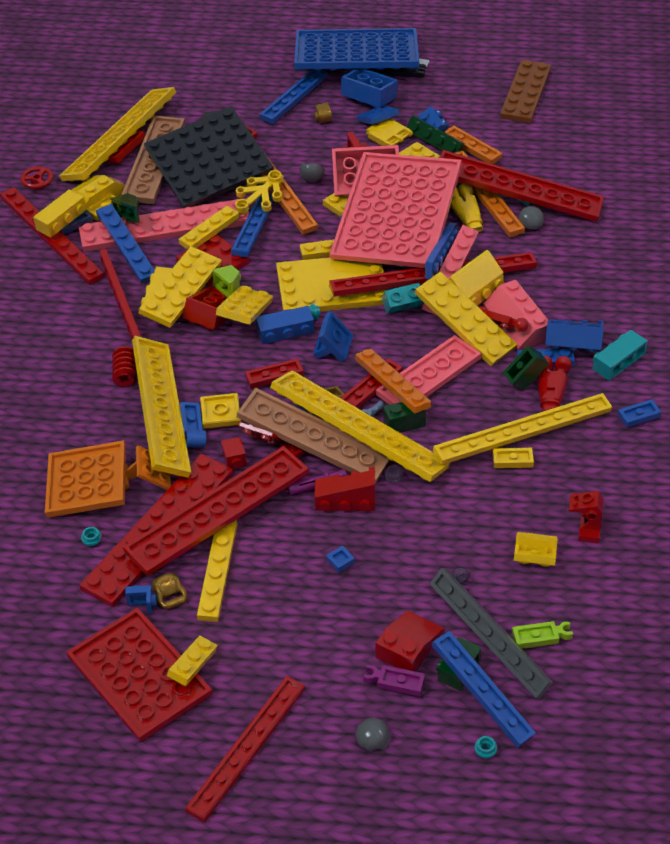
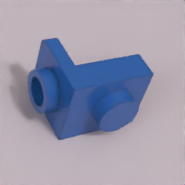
[125,585,157,614]

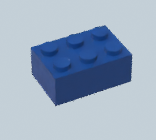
[341,68,398,108]

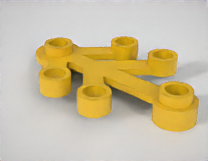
[235,170,284,214]

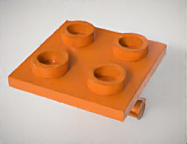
[125,445,171,490]

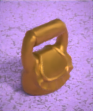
[152,573,187,610]

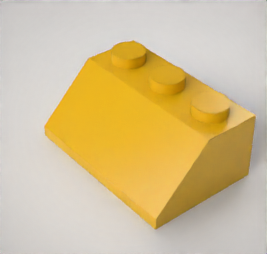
[449,250,504,306]

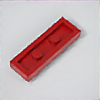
[106,131,146,164]
[245,358,304,389]

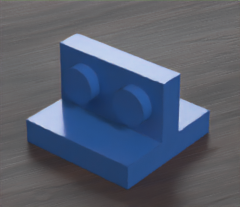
[313,311,353,362]

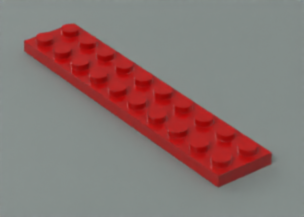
[440,150,604,222]
[123,446,309,576]
[79,454,234,607]

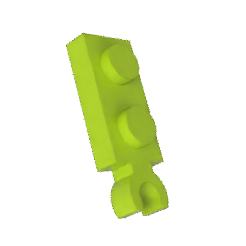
[512,621,573,649]

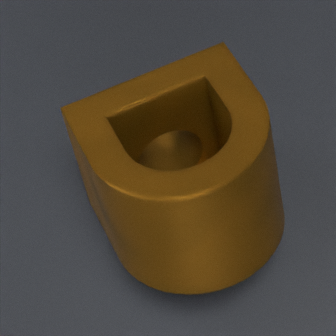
[314,102,332,124]

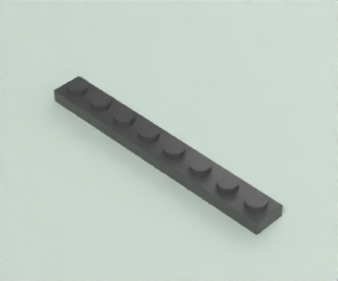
[430,568,554,699]

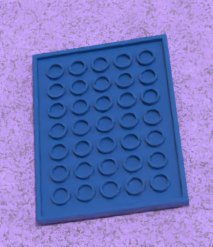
[294,28,419,71]

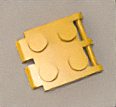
[366,118,413,146]

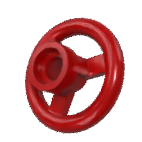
[20,166,53,190]

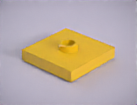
[200,393,241,429]

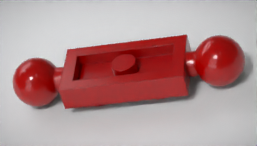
[479,306,529,332]

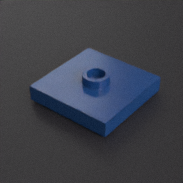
[356,106,399,125]

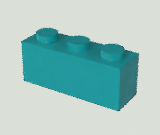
[592,330,648,381]

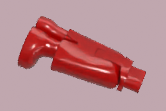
[538,356,572,412]

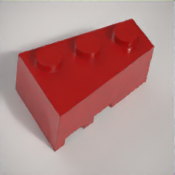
[315,466,375,511]

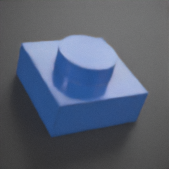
[326,545,355,573]

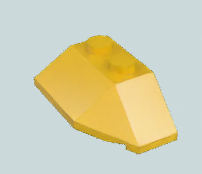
[72,175,125,208]

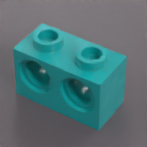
[382,283,423,314]

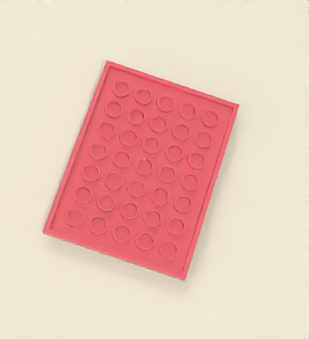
[330,152,462,268]

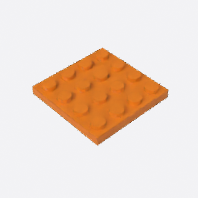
[45,440,126,518]

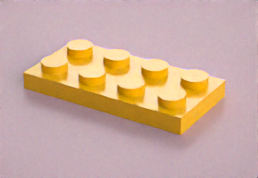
[216,286,273,325]

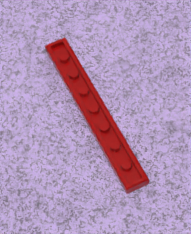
[99,248,141,340]
[185,676,305,823]

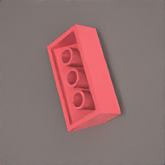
[483,280,548,350]

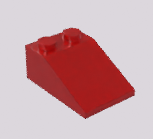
[182,286,227,330]
[375,610,444,672]

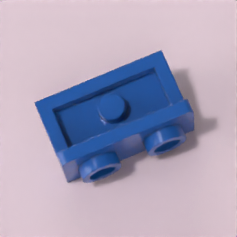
[417,106,449,131]

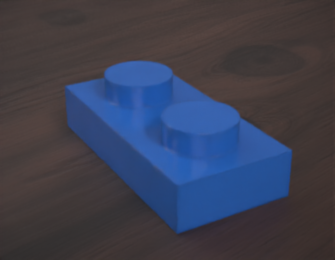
[618,399,661,428]

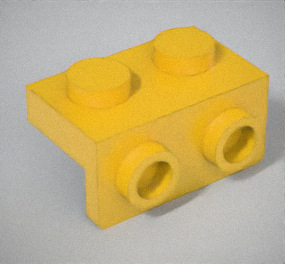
[514,532,558,566]

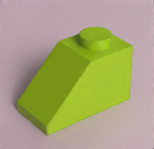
[213,265,241,298]

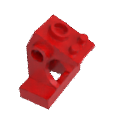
[568,491,604,544]

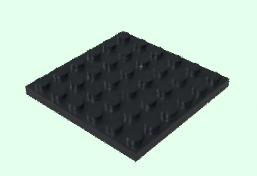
[144,106,274,208]

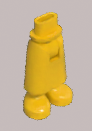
[450,184,483,232]

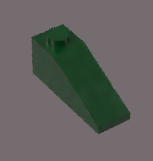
[110,193,140,223]

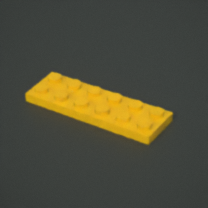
[138,246,222,328]
[414,271,517,367]

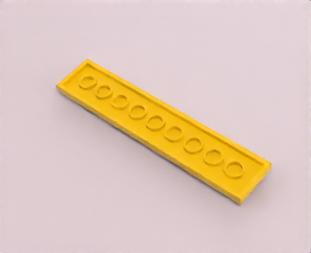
[59,87,177,182]
[132,336,191,478]
[270,370,450,482]

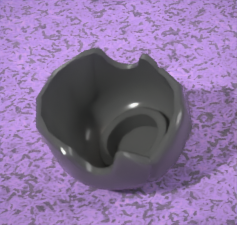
[300,163,325,183]
[518,206,544,230]
[355,717,391,752]

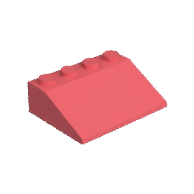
[332,145,399,196]

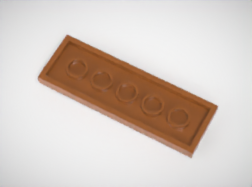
[500,60,552,123]

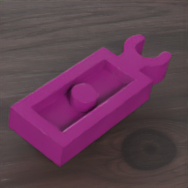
[363,665,425,696]

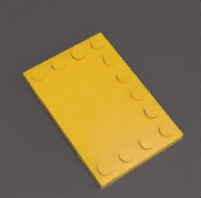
[276,257,388,311]

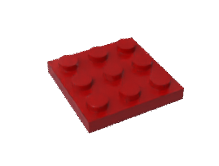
[176,234,249,287]

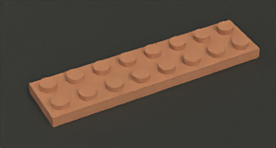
[121,116,185,204]
[237,388,390,484]

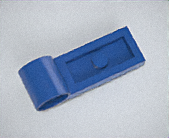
[179,402,206,448]

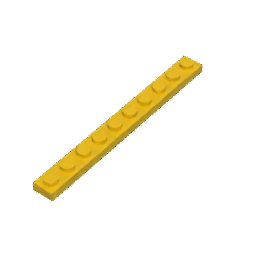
[433,393,612,465]

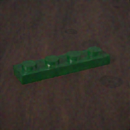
[407,115,465,153]

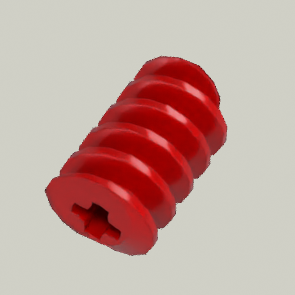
[112,346,136,387]

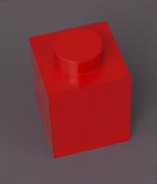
[221,437,247,469]

